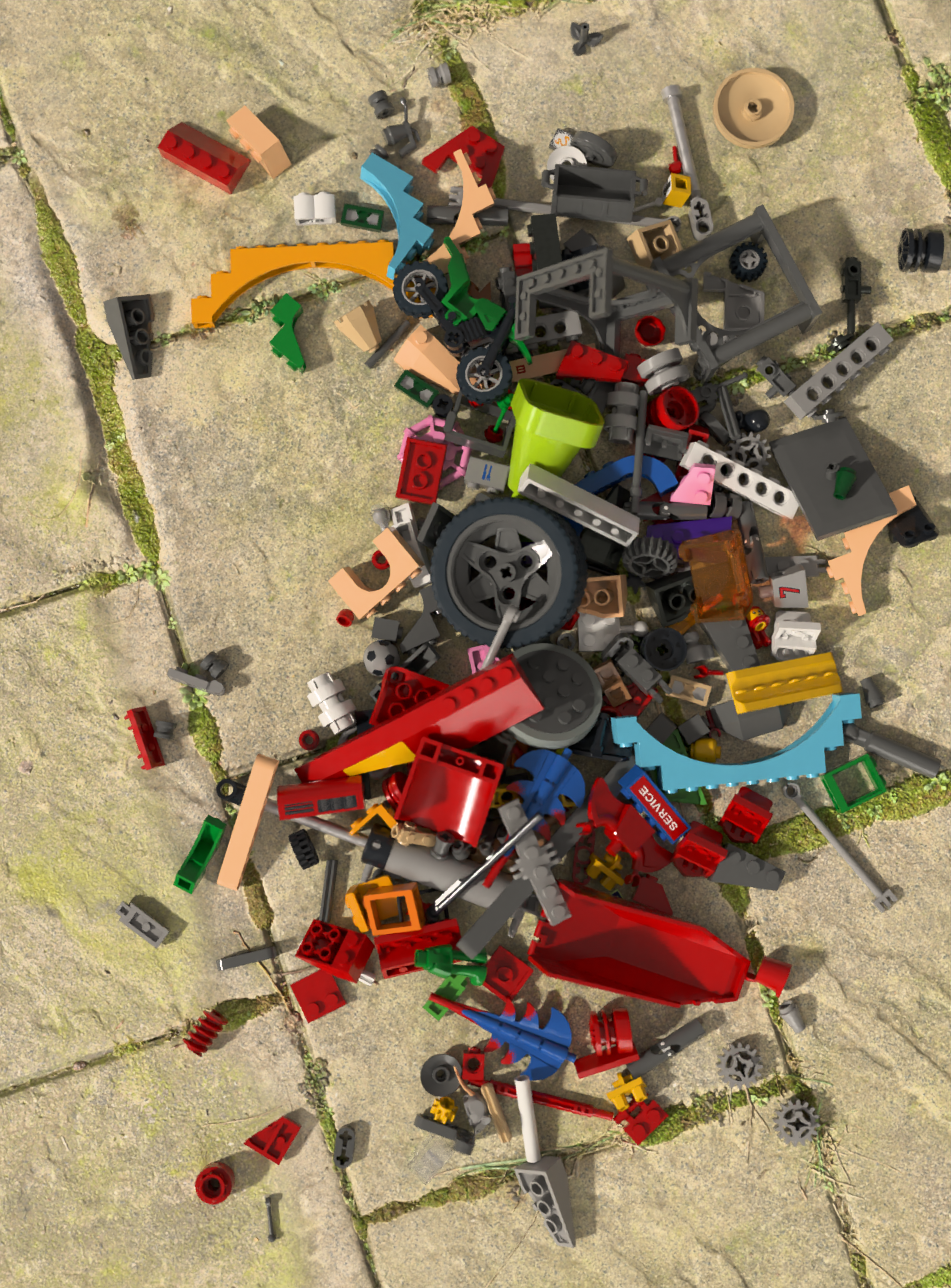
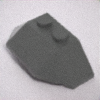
[709,700,794,741]

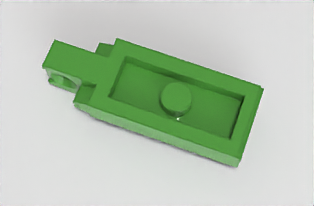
[423,975,468,1021]

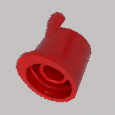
[745,955,792,998]

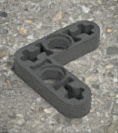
[413,1114,475,1155]

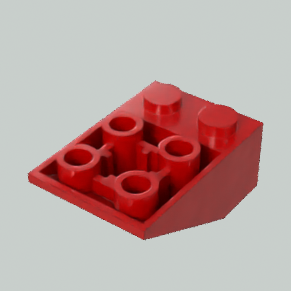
[295,919,375,984]

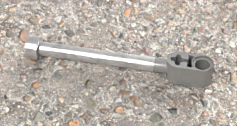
[661,85,713,241]

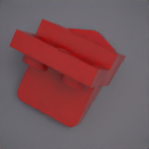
[718,786,773,844]
[670,821,728,878]

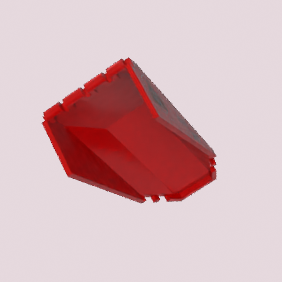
[527,878,751,1008]

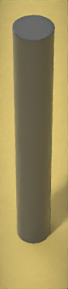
[364,319,411,369]

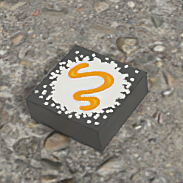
[549,128,574,150]

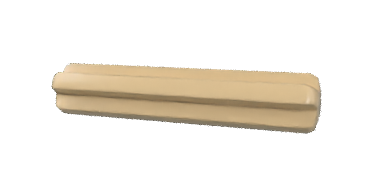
[481,1082,512,1143]

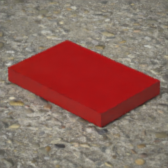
[395,437,448,505]

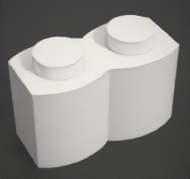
[294,191,336,226]

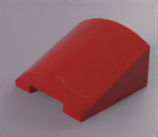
[394,736,504,848]

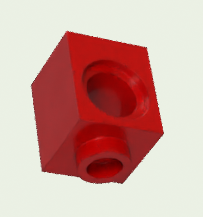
[462,1047,485,1080]

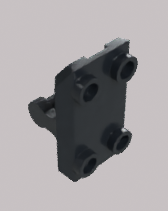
[887,495,939,548]
[568,713,633,762]

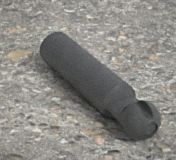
[842,723,941,779]

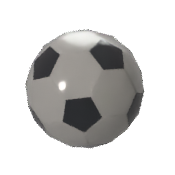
[363,640,400,677]

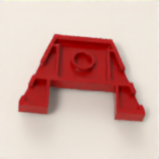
[422,126,505,189]

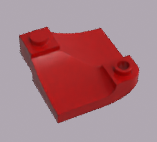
[369,666,449,726]

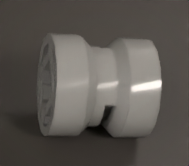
[427,63,452,88]

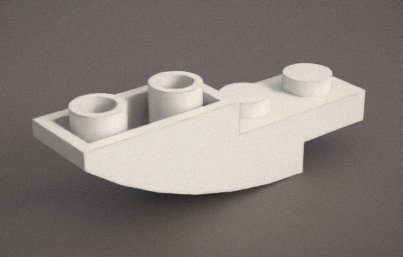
[390,502,432,588]

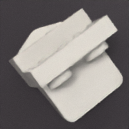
[770,611,821,662]

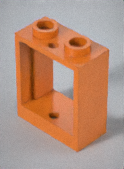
[362,882,426,936]

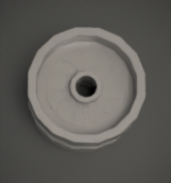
[637,348,691,395]

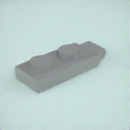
[115,901,171,949]

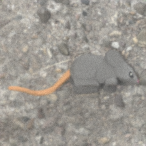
[454,1066,491,1135]

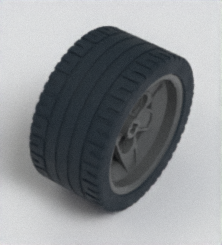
[430,497,588,648]

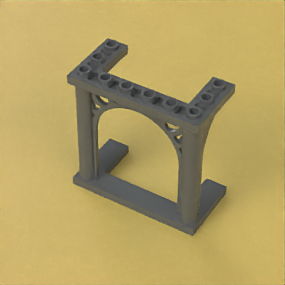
[646,204,823,385]
[514,247,698,358]

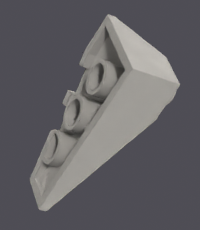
[514,1156,576,1248]

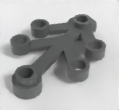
[451,808,508,860]

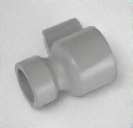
[682,631,715,664]

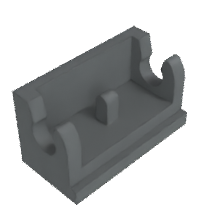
[643,424,689,462]

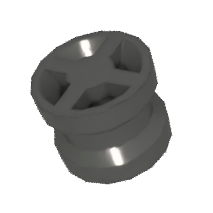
[153,720,177,740]

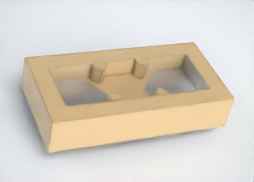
[665,675,712,707]

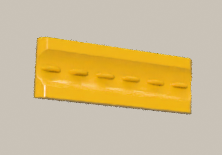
[726,652,844,715]

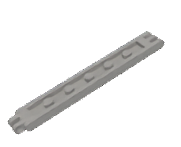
[675,556,827,579]

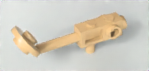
[391,821,488,863]

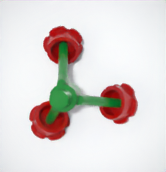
[468,387,515,443]

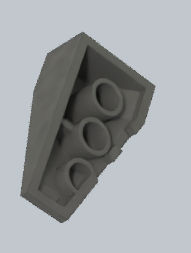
[103,294,155,380]

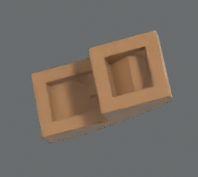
[592,659,632,707]

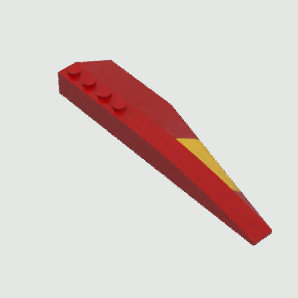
[294,653,545,783]

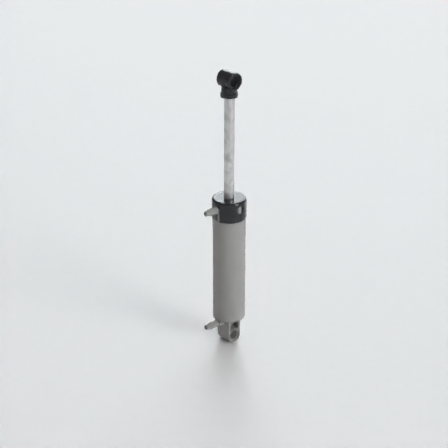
[216,779,544,938]

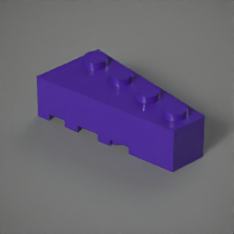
[646,516,732,563]

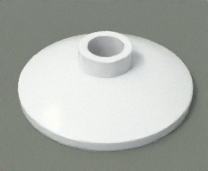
[547,145,587,180]

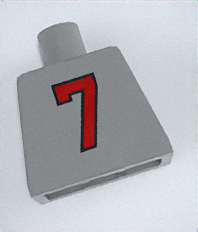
[758,564,809,608]

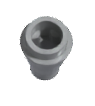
[778,1000,806,1033]

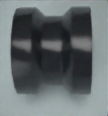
[433,394,453,418]

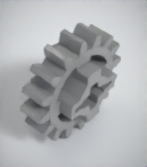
[725,432,771,477]
[716,1041,763,1090]
[772,1098,820,1147]

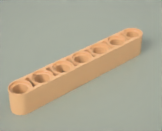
[217,753,279,891]

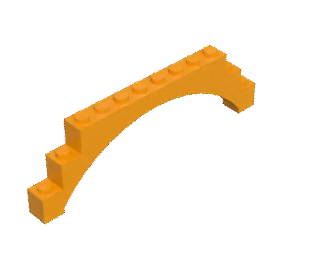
[191,240,436,328]

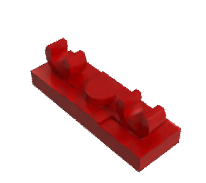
[124,706,165,770]

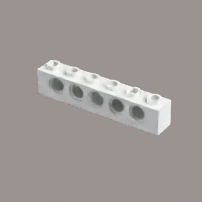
[679,440,799,519]

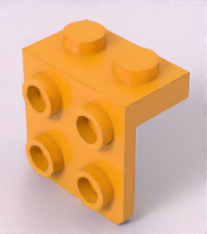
[349,803,400,835]
[345,875,403,933]

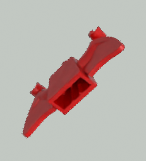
[576,777,672,887]

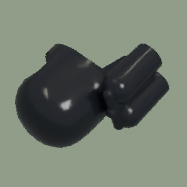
[735,408,770,434]

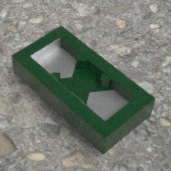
[340,203,385,233]
[394,369,439,410]

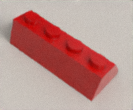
[157,122,251,195]

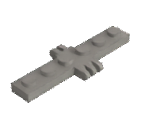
[497,799,572,926]

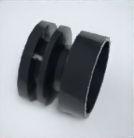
[898,228,944,273]
[638,628,687,671]

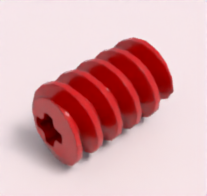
[182,1009,228,1057]

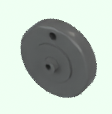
[571,131,617,168]

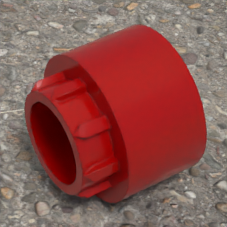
[195,1162,235,1205]

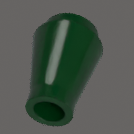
[833,467,857,500]

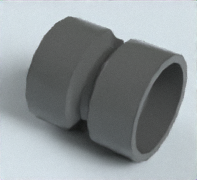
[707,491,742,521]

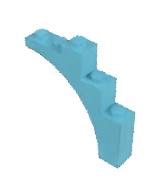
[360,153,434,280]

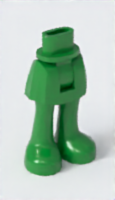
[415,944,487,986]

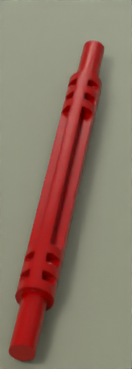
[468,1079,614,1121]

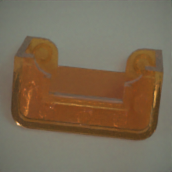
[678,529,753,623]

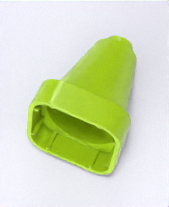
[508,378,605,501]

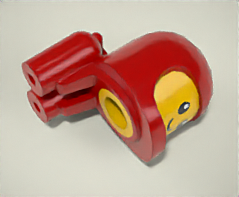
[743,606,771,649]

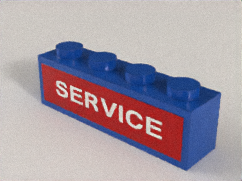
[617,765,691,845]

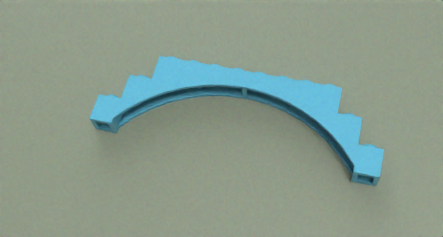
[611,693,862,794]

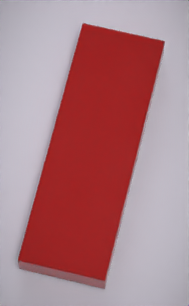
[574,1042,640,1079]

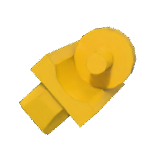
[585,853,625,891]
[607,1072,648,1111]

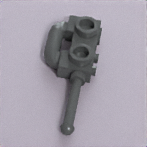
[690,372,748,416]

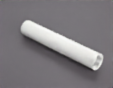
[515,1075,541,1163]

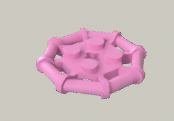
[397,415,473,490]

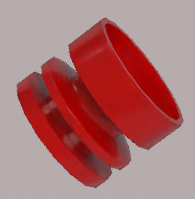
[646,386,699,431]
[589,1007,633,1057]

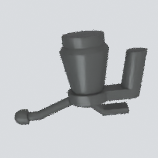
[382,97,421,158]

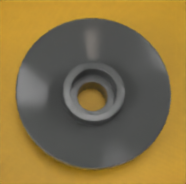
[420,1054,462,1097]

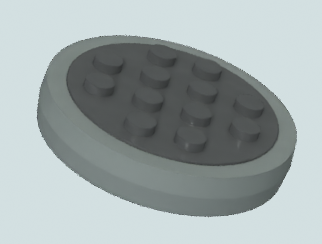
[505,643,602,749]

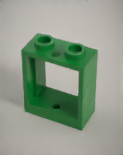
[819,753,887,813]

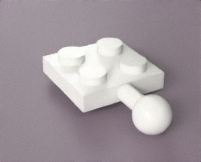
[578,612,649,652]

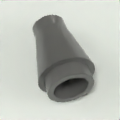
[860,677,886,709]

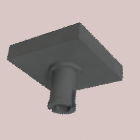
[416,502,455,551]

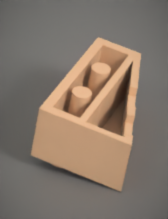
[226,105,292,179]

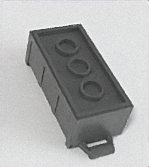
[541,164,648,223]

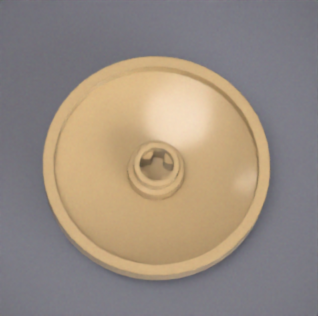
[712,68,794,149]

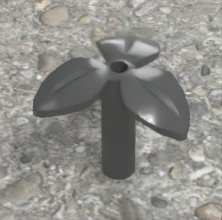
[570,22,603,56]

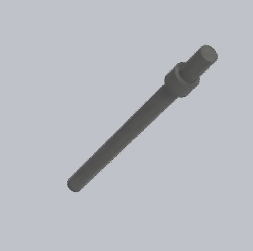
[629,390,648,514]

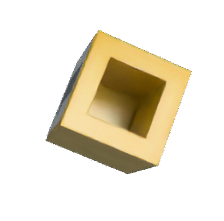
[662,173,691,208]

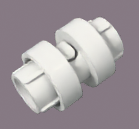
[307,672,357,735]

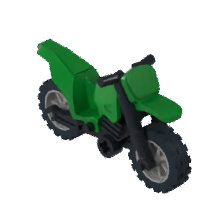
[393,237,533,405]

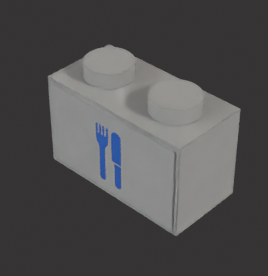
[464,456,510,495]

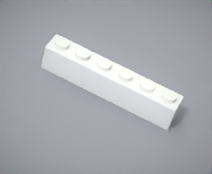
[517,463,640,547]

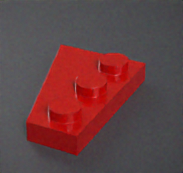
[556,340,629,382]

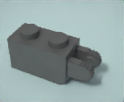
[617,648,673,704]

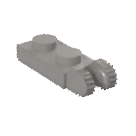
[167,667,226,696]

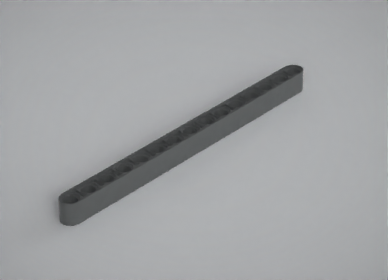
[456,712,677,960]

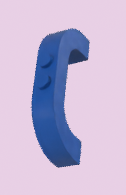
[561,455,679,536]

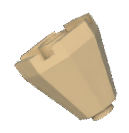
[333,300,381,353]

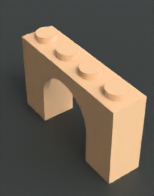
[328,526,425,619]

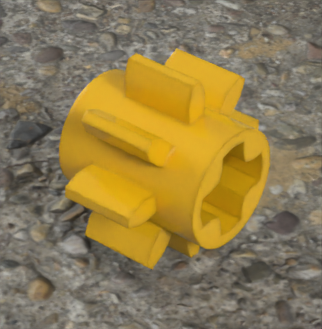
[430,1096,458,1124]

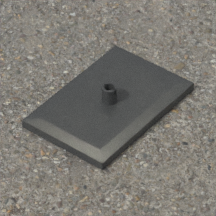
[769,416,897,541]

